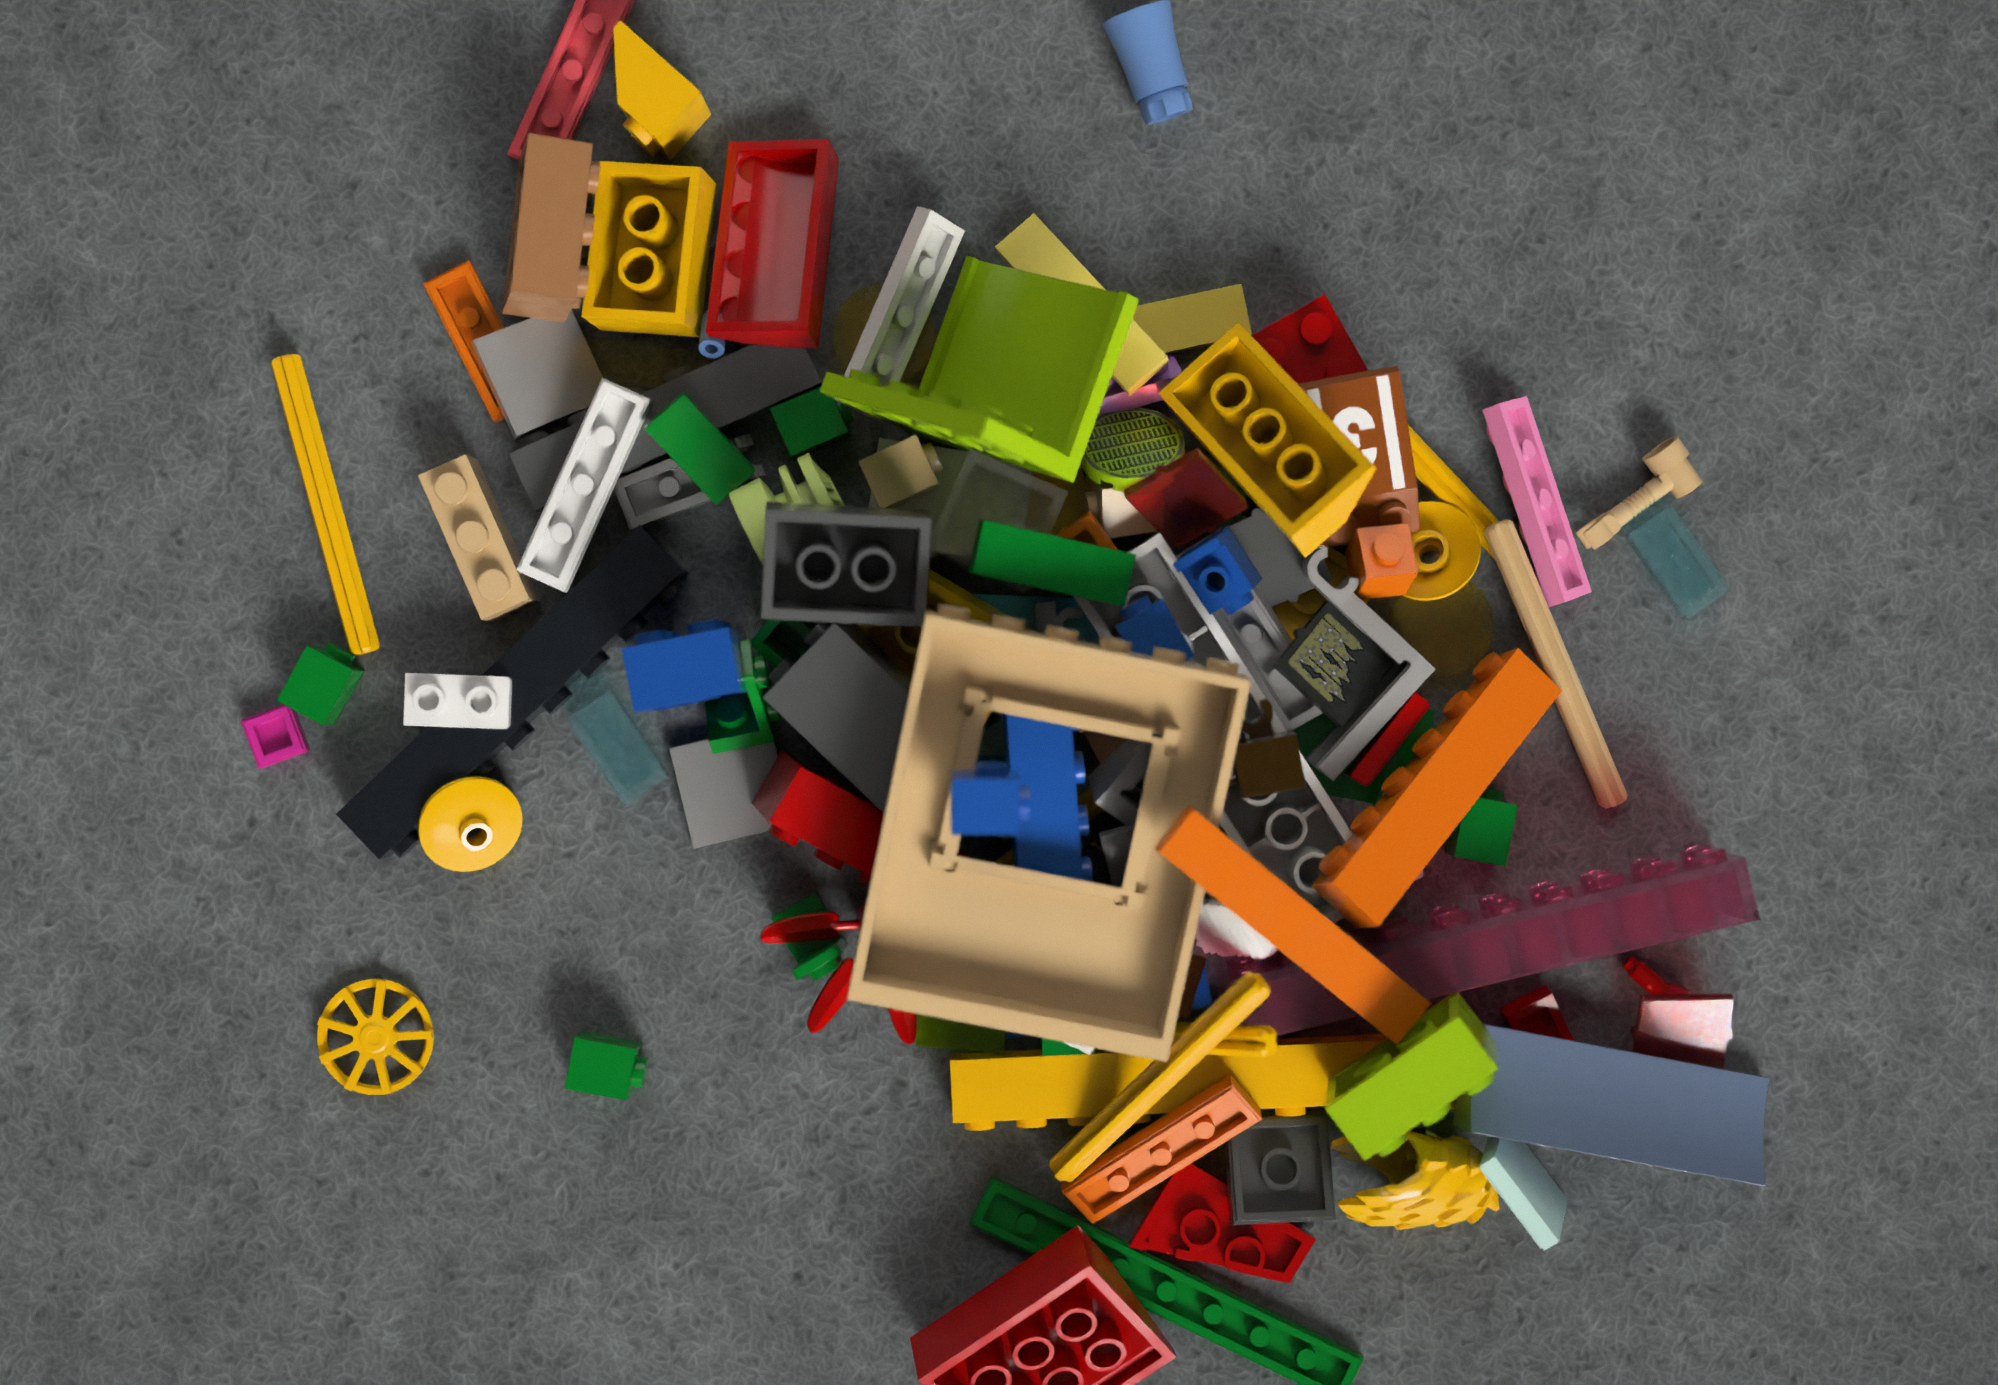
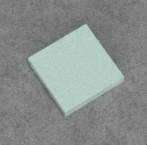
[1479,1136,1568,1251]

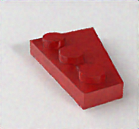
[1128,1162,1316,1284]

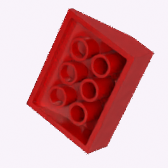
[910,1225,1177,1385]

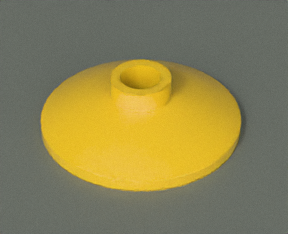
[1403,501,1481,601]
[418,776,523,872]

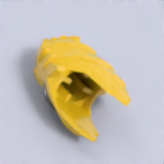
[1330,1128,1500,1230]

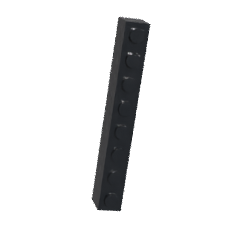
[336,525,689,860]

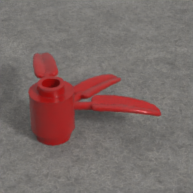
[760,901,917,1045]

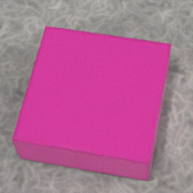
[241,704,311,769]

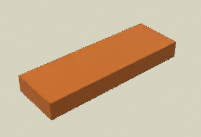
[423,260,505,423]

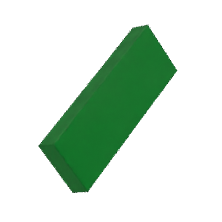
[968,519,1136,607]

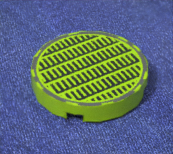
[1081,407,1185,493]

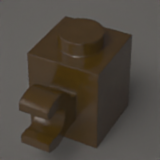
[1228,698,1306,799]

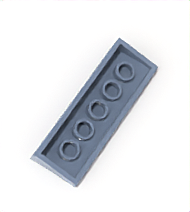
[1452,1023,1770,1186]

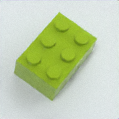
[1325,990,1499,1161]

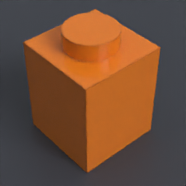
[1345,523,1419,600]

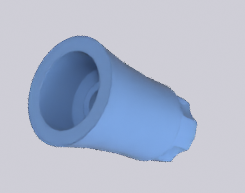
[1101,0,1193,126]

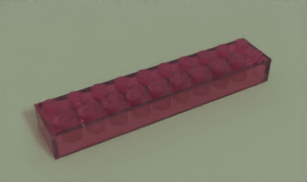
[1216,844,1760,1035]

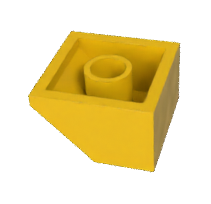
[613,20,712,161]

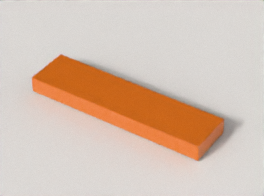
[1061,1075,1262,1225]

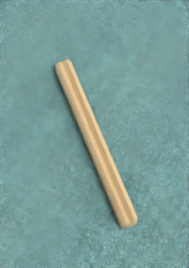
[1484,519,1628,809]

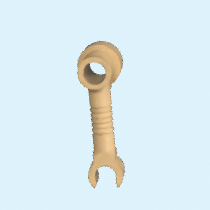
[1576,436,1703,550]

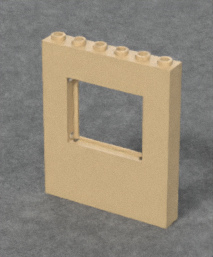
[847,603,1251,1062]

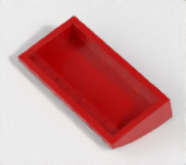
[705,139,839,348]

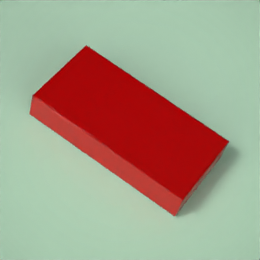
[1344,692,1430,787]

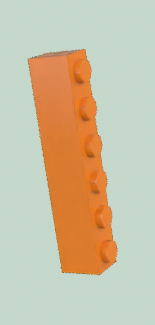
[1311,648,1562,929]

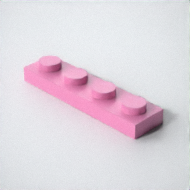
[1482,396,1592,607]

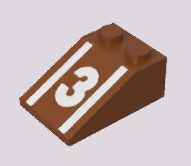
[1298,365,1420,548]

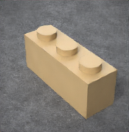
[418,454,540,622]

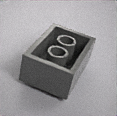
[761,502,932,627]

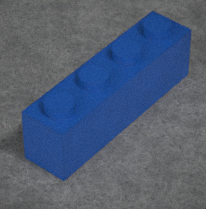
[1002,713,1093,882]

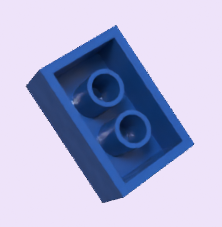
[621,619,748,713]

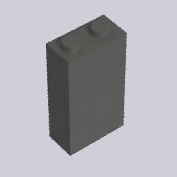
[763,622,982,813]

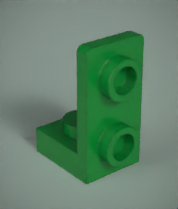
[705,639,781,754]
[771,890,848,982]

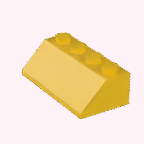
[1158,322,1376,557]

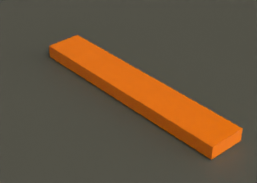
[1154,805,1431,1045]

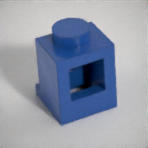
[1172,525,1263,616]

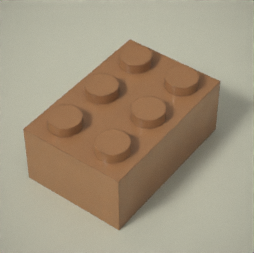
[502,133,600,323]

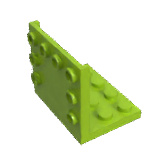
[820,255,1139,483]

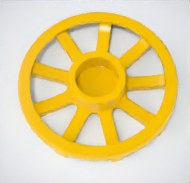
[317,978,434,1095]

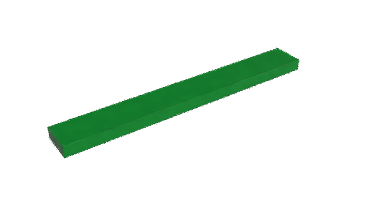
[969,1175,1364,1385]

